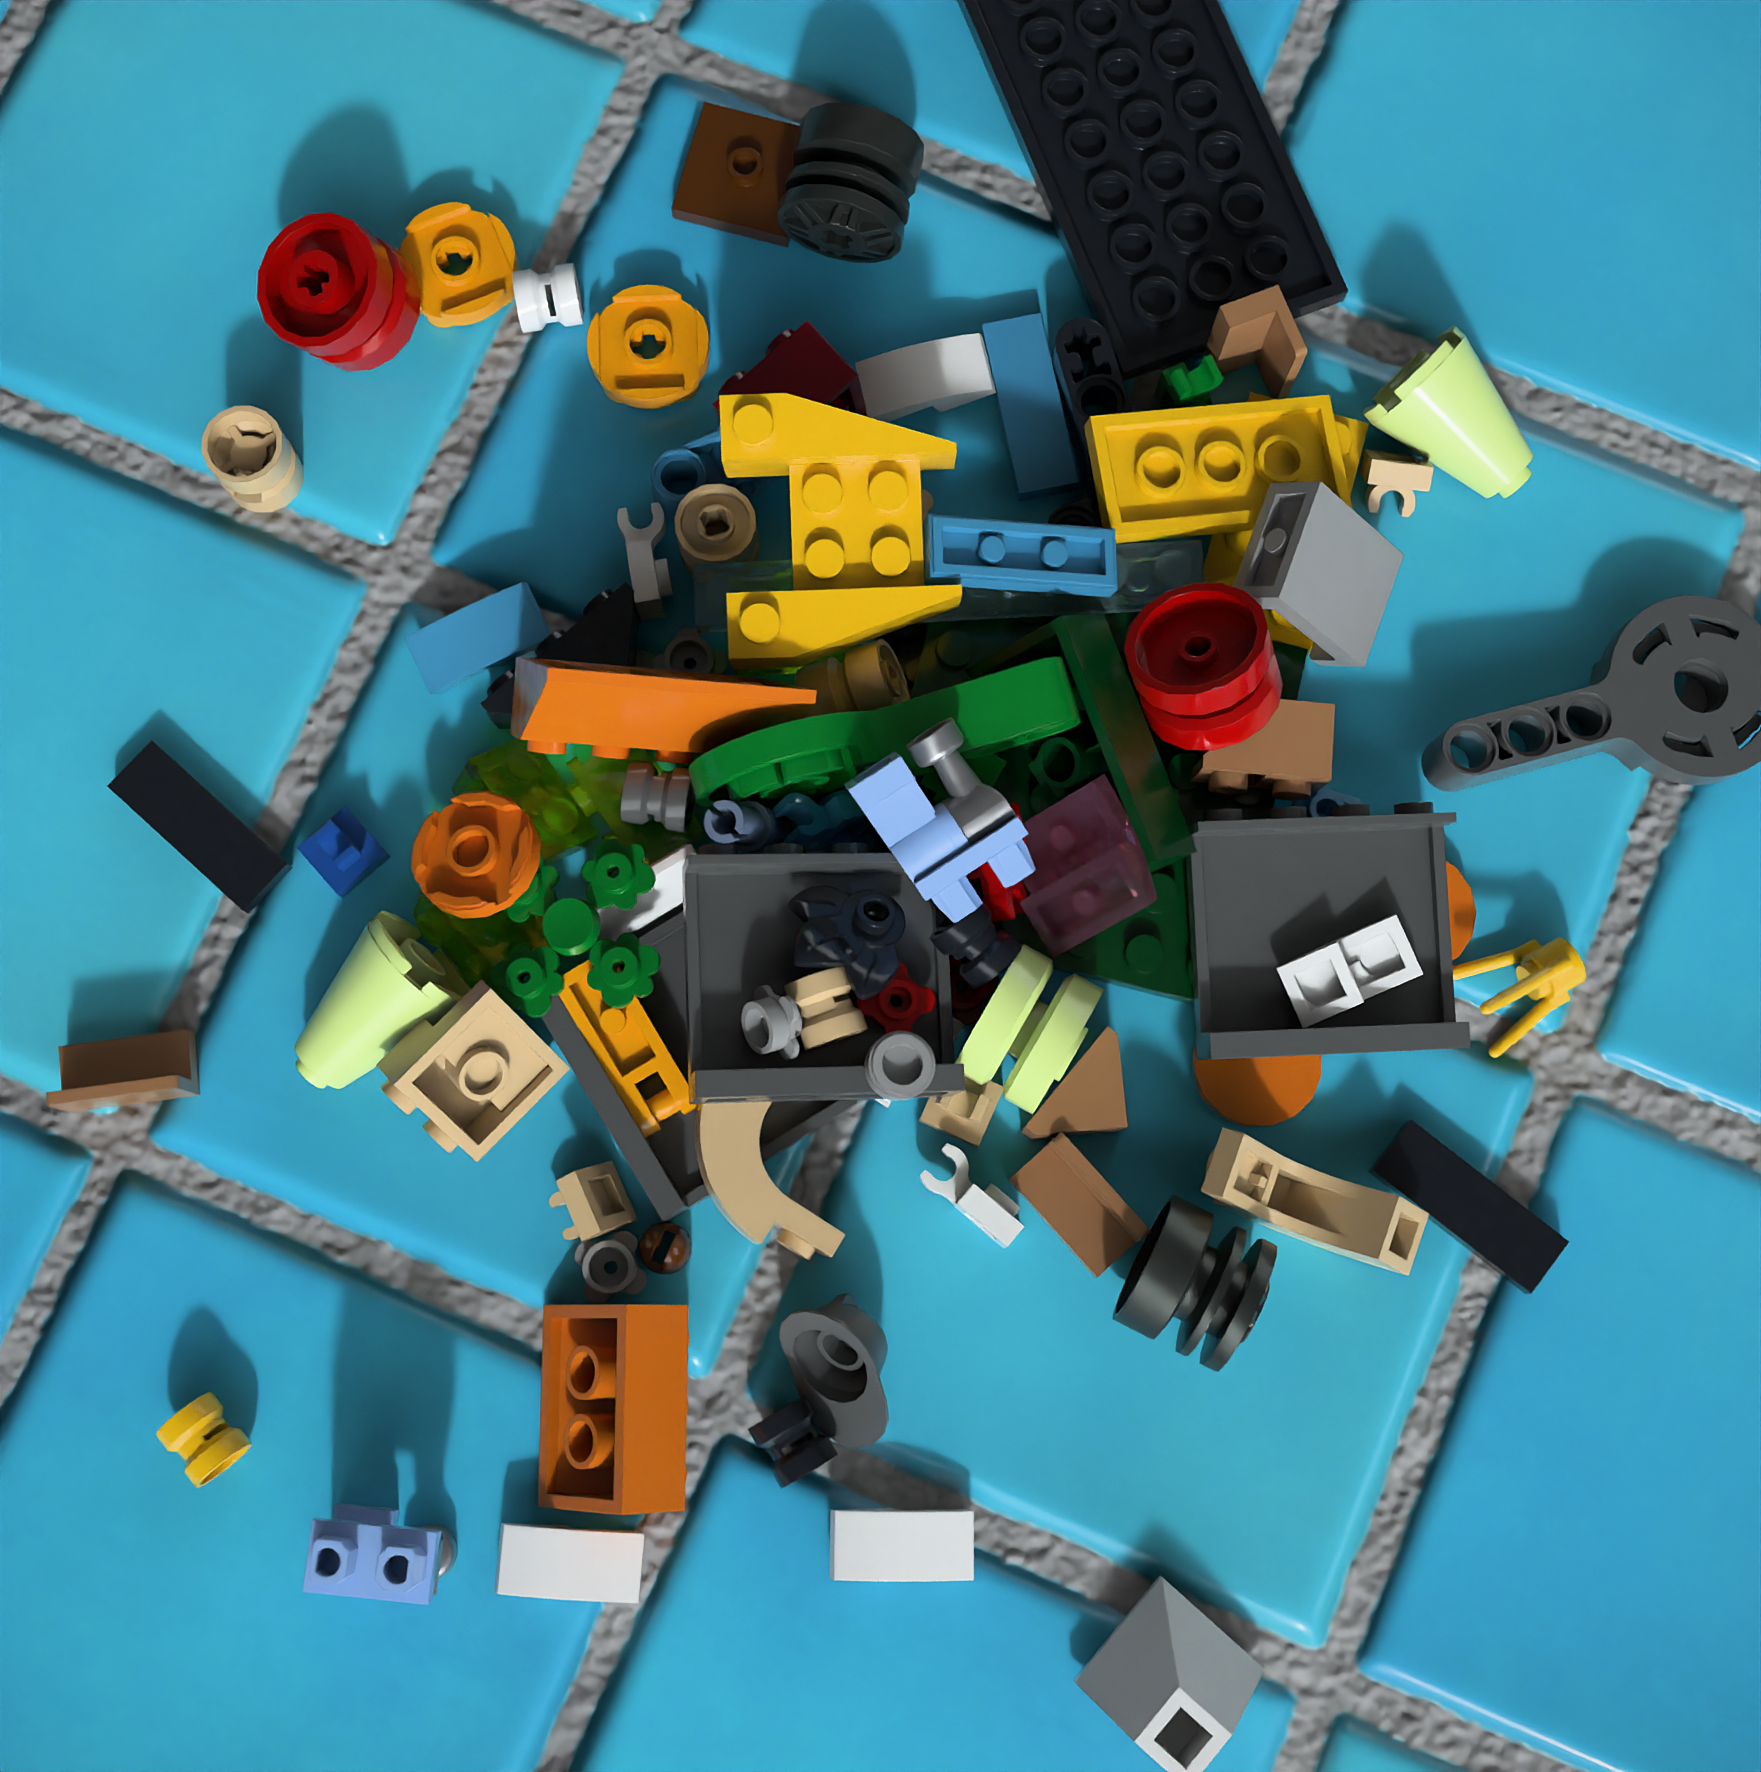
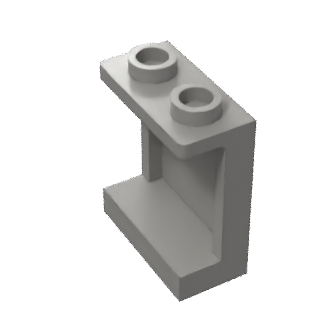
[1233,481,1404,667]

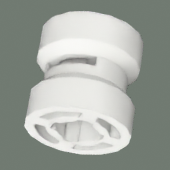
[512,263,584,333]

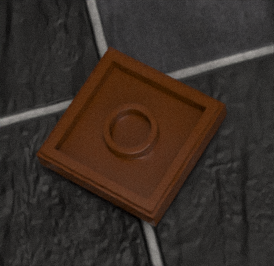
[671,102,800,248]

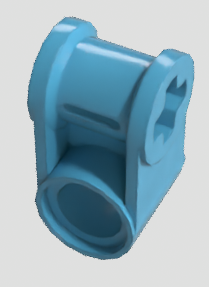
[651,427,774,523]

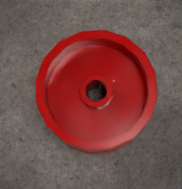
[257,212,421,372]
[1124,583,1283,751]

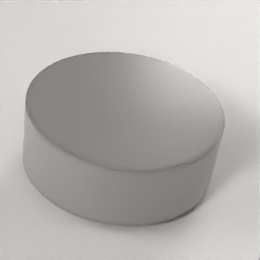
[864,1031,935,1101]

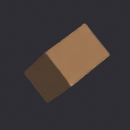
[1021,1026,1128,1140]

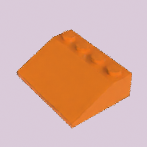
[510,657,817,764]

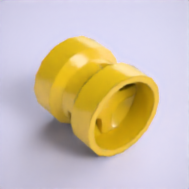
[156,1392,252,1488]

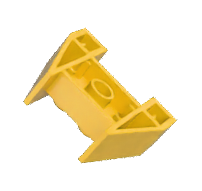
[719,393,962,669]

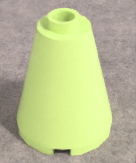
[1362,325,1534,498]
[294,910,472,1089]

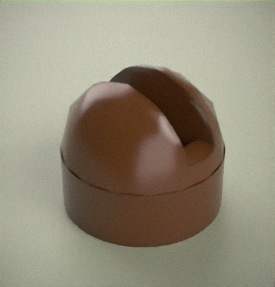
[639,1222,692,1275]

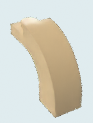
[695,1102,846,1261]
[1200,1128,1429,1276]

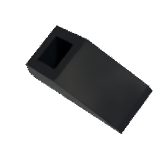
[480,582,640,729]

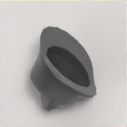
[779,1293,889,1448]

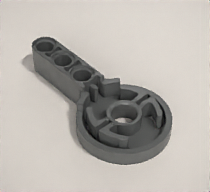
[1421,595,1761,792]

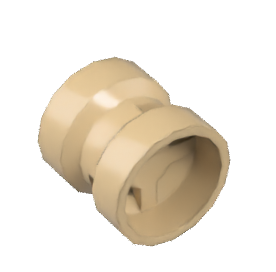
[784,966,868,1051]

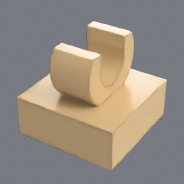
[1359,449,1434,517]
[919,1076,1003,1148]
[548,1160,638,1241]

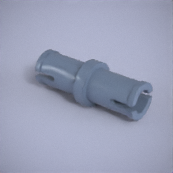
[704,800,793,853]

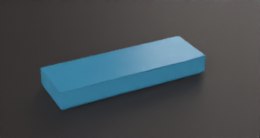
[980,313,1079,501]
[922,514,1118,597]

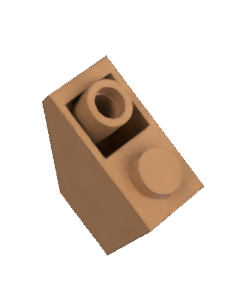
[1190,699,1335,801]

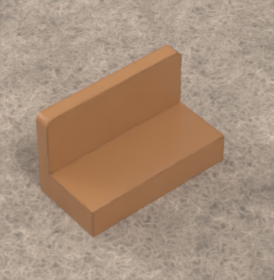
[1202,285,1307,399]
[46,1029,200,1113]
[1008,1132,1151,1278]

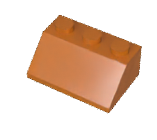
[538,1304,689,1515]

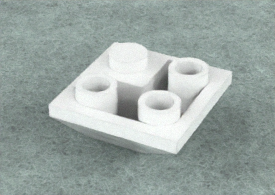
[1074,1576,1265,1772]

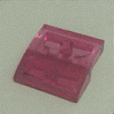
[1019,774,1157,958]

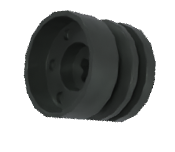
[777,103,924,263]
[1112,1194,1277,1372]

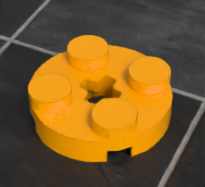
[396,202,519,328]
[587,285,711,409]

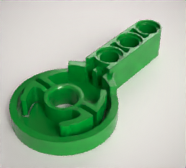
[688,657,1081,810]

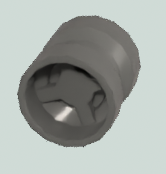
[621,759,696,833]

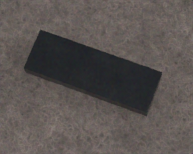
[107,741,292,914]
[1368,1120,1569,1294]

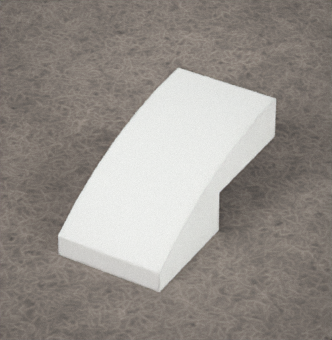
[855,333,996,422]
[1276,914,1423,1028]
[829,1508,974,1582]
[494,1523,645,1603]

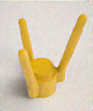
[1452,937,1586,1058]

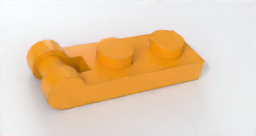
[559,959,698,1138]

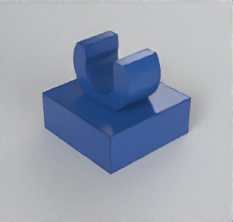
[296,806,391,898]

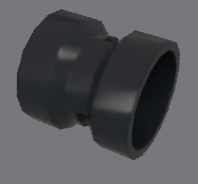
[929,897,1022,989]
[748,1395,838,1488]

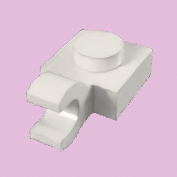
[617,502,673,621]
[919,1143,1025,1249]

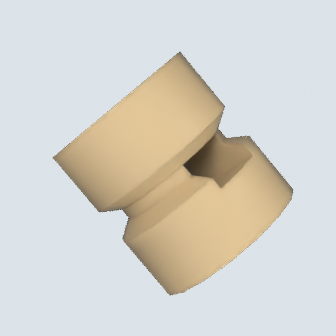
[201,405,304,513]
[674,483,760,590]
[795,638,910,718]

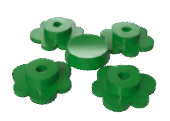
[490,838,661,1018]

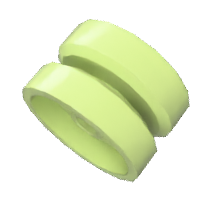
[955,944,1104,1114]

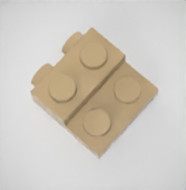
[376,980,571,1162]

